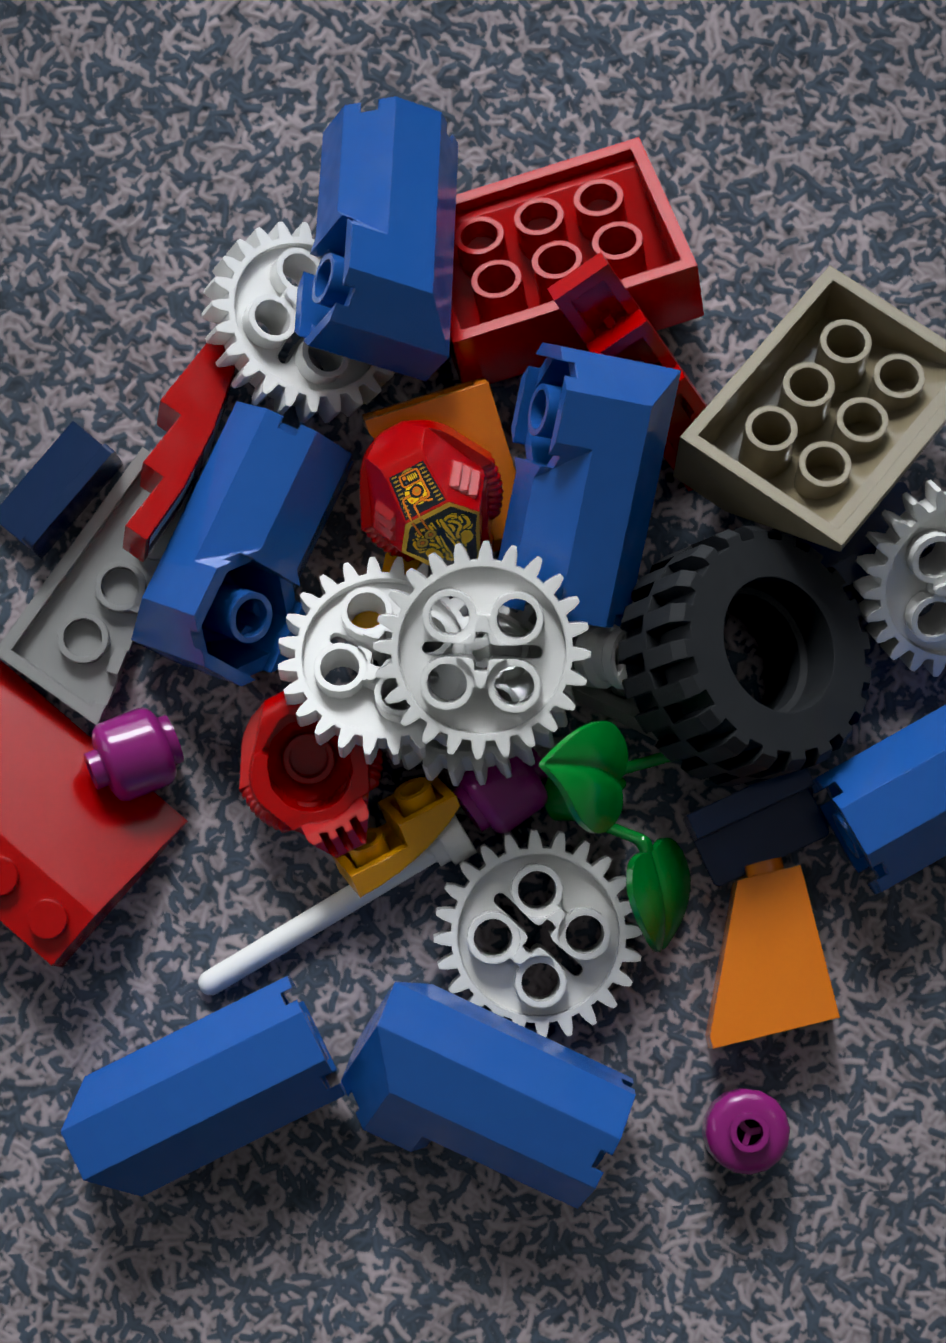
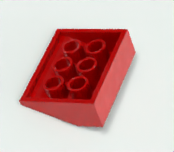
[449,137,704,384]
[0,660,188,967]

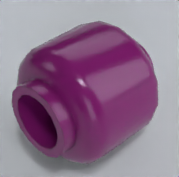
[83,707,184,802]
[452,747,548,834]
[702,1088,790,1175]

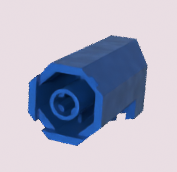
[294,96,458,381]
[498,342,681,628]
[131,401,354,687]
[812,705,946,894]
[60,976,347,1197]
[341,982,636,1209]

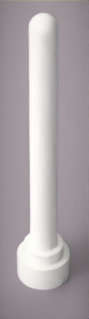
[198,815,477,995]

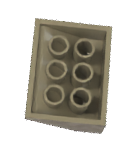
[673,265,946,552]

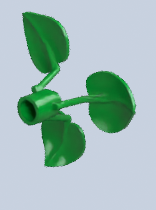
[539,721,691,952]

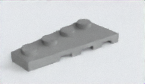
[0,447,195,725]

